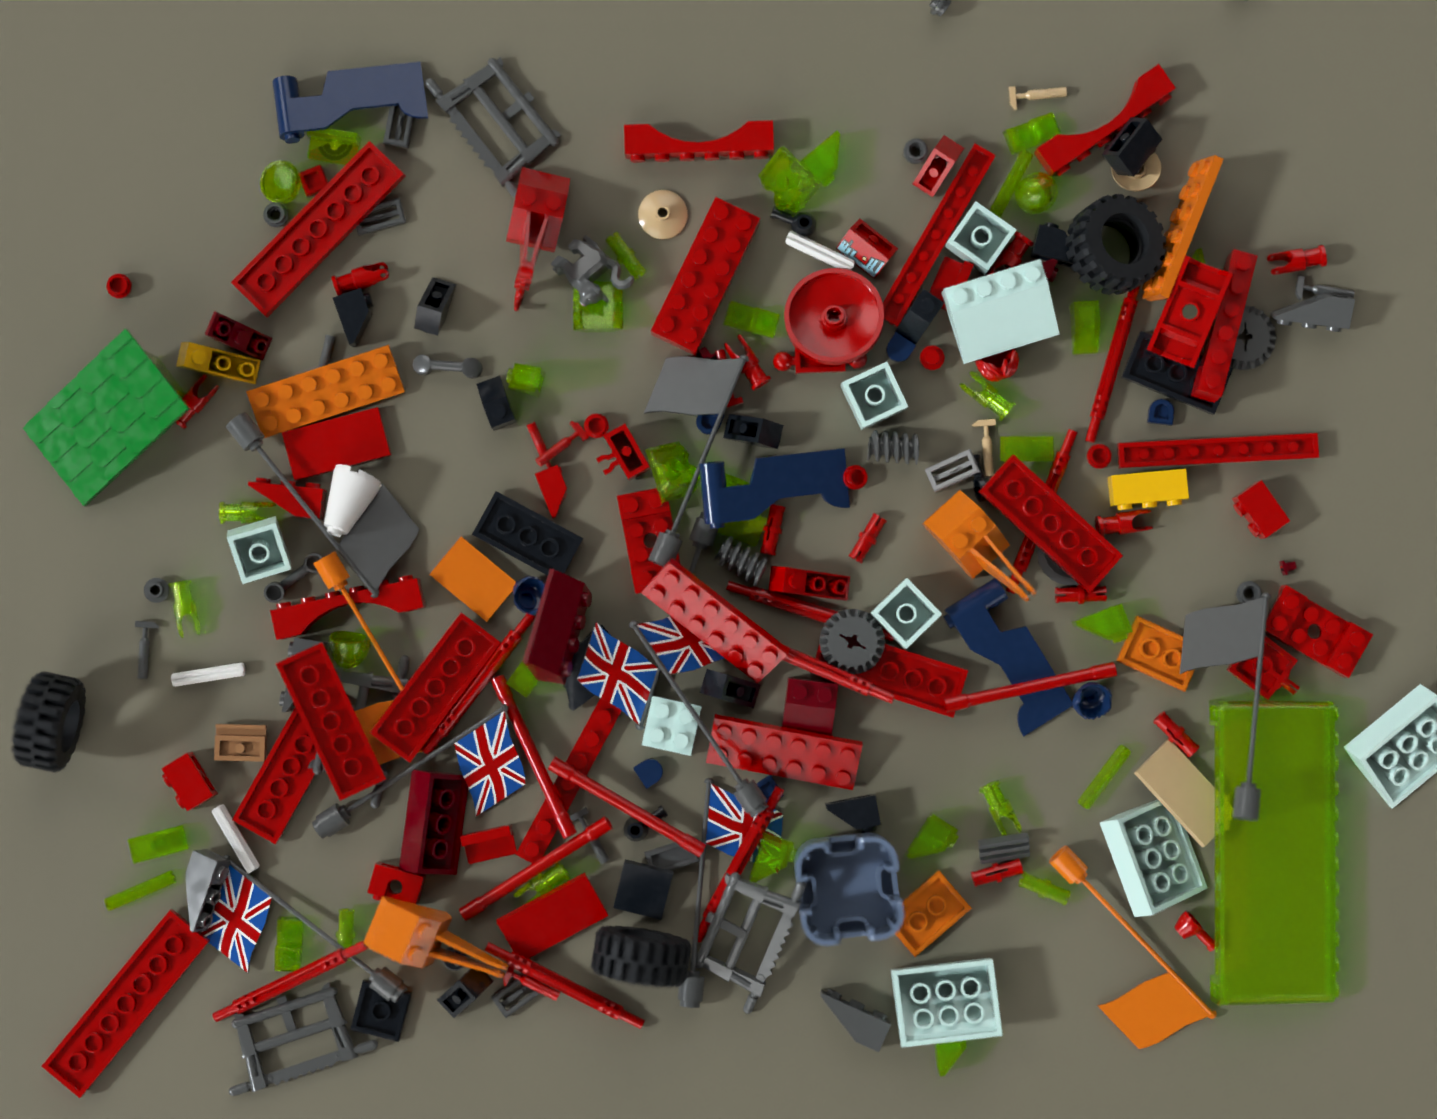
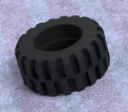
[1065,194,1166,295]
[12,672,86,773]
[591,926,692,988]

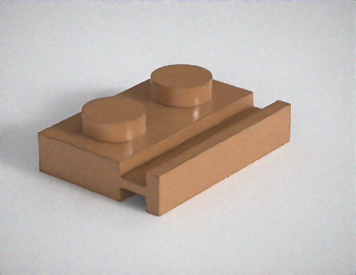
[214,724,267,762]

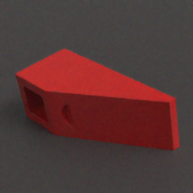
[248,478,327,520]
[768,566,850,601]

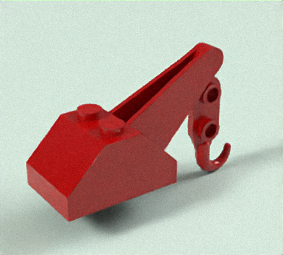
[506,167,570,311]

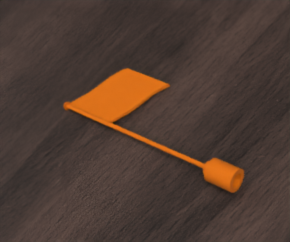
[313,551,439,765]
[1049,845,1217,1049]

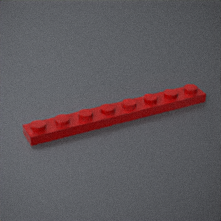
[883,143,996,327]
[1117,433,1319,469]
[515,698,622,863]

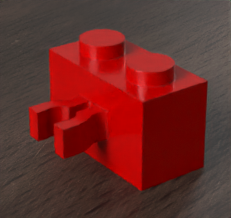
[596,423,651,481]

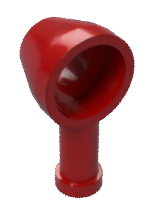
[1174,910,1219,952]

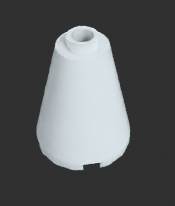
[324,464,382,537]

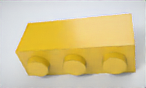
[1107,469,1189,511]

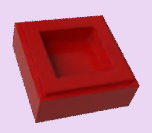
[297,165,328,198]

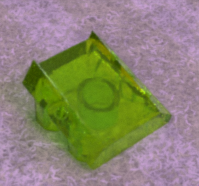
[758,145,823,213]
[573,281,624,333]
[645,441,700,504]

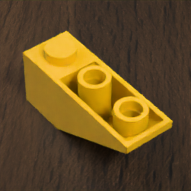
[176,342,261,384]

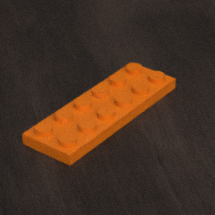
[1142,155,1224,302]
[246,344,405,438]

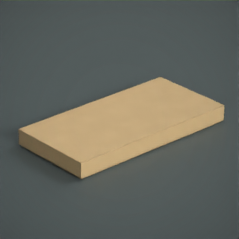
[1134,740,1233,847]

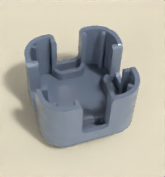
[794,832,904,946]

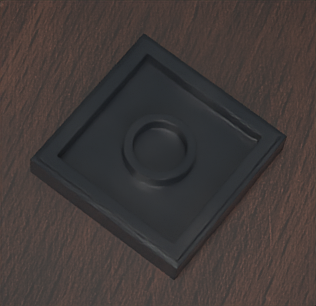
[613,859,674,920]
[350,980,412,1042]

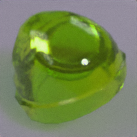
[260,160,301,204]
[1015,172,1058,214]
[328,631,371,669]

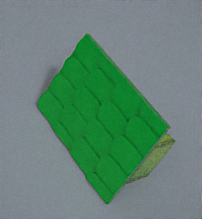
[23,328,190,506]

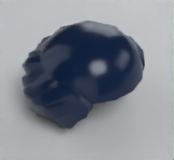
[513,576,545,615]
[1072,682,1112,720]

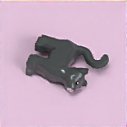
[551,235,634,306]

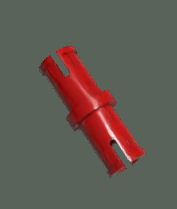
[760,504,786,556]
[848,513,887,564]
[1055,585,1107,604]
[1153,711,1200,757]
[971,858,1023,887]

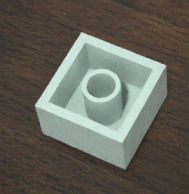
[944,201,1017,275]
[840,362,908,430]
[227,516,291,584]
[869,578,942,649]
[642,695,702,756]

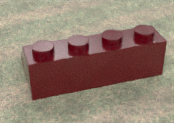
[523,569,592,685]
[399,769,468,875]

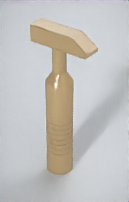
[1008,86,1067,110]
[972,419,996,477]

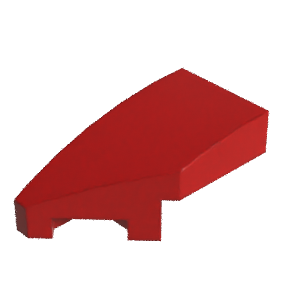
[535,465,567,519]

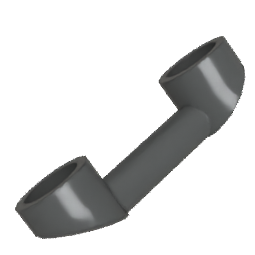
[412,354,482,379]
[264,553,323,603]

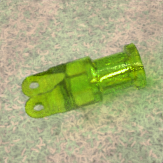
[959,371,1015,421]
[219,501,276,524]
[168,579,200,638]
[979,780,1022,836]
[514,861,571,904]

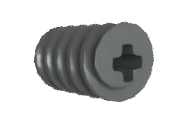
[867,430,919,465]
[713,536,768,587]

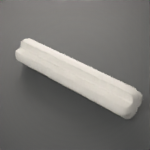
[785,231,855,271]
[171,663,246,687]
[212,804,260,873]

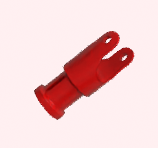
[986,231,1034,276]
[1267,245,1327,275]
[331,262,389,296]
[724,334,771,391]
[175,374,220,429]
[1095,509,1153,537]

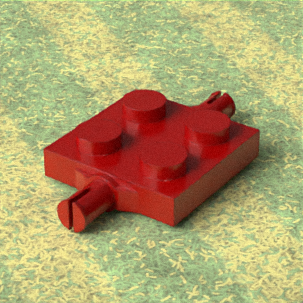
[1226,636,1300,700]

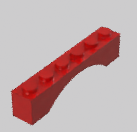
[1034,64,1176,177]
[624,120,774,163]
[1191,249,1258,403]
[270,575,426,640]

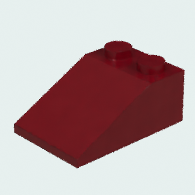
[782,678,838,736]

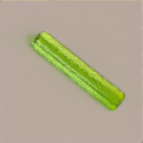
[989,150,1033,218]
[1078,745,1131,809]
[104,871,176,911]

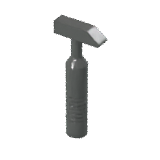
[1295,276,1354,301]
[318,335,335,367]
[135,621,160,679]
[570,807,610,864]

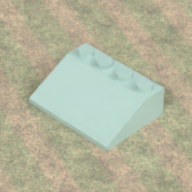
[941,259,1059,364]
[1344,684,1437,809]
[1100,799,1208,917]
[890,957,1002,1047]

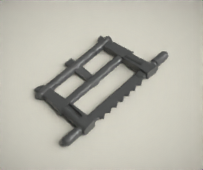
[425,57,562,199]
[308,655,409,808]
[690,872,807,1014]
[229,982,378,1096]

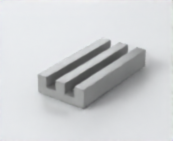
[925,449,981,493]

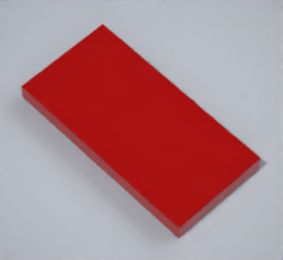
[282,407,391,481]
[496,872,609,959]

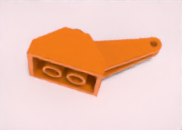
[922,490,1037,602]
[363,896,509,978]

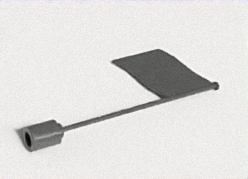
[644,354,749,567]
[226,412,419,598]
[1180,592,1271,821]

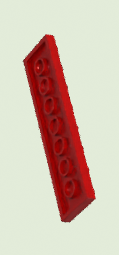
[231,141,406,318]
[41,909,210,1098]

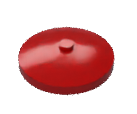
[784,268,884,365]

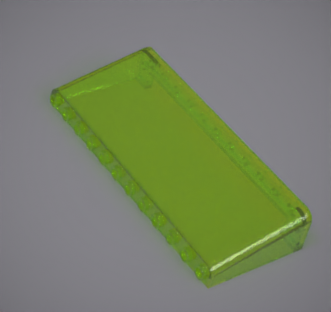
[1209,700,1340,1006]

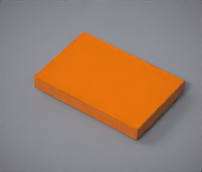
[429,536,516,622]
[1116,616,1195,692]
[895,870,972,957]

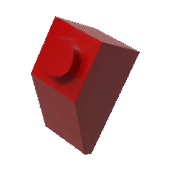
[913,135,965,197]

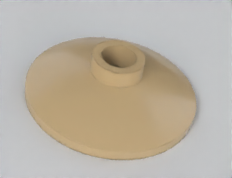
[1111,152,1161,192]
[638,190,688,239]

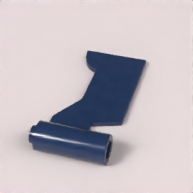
[272,61,428,144]
[699,448,850,529]
[943,578,1073,737]

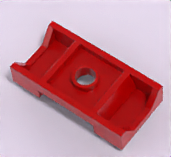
[1147,256,1234,369]
[617,486,681,594]
[1265,585,1373,678]

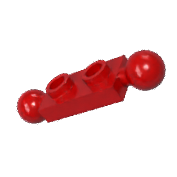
[773,348,867,374]

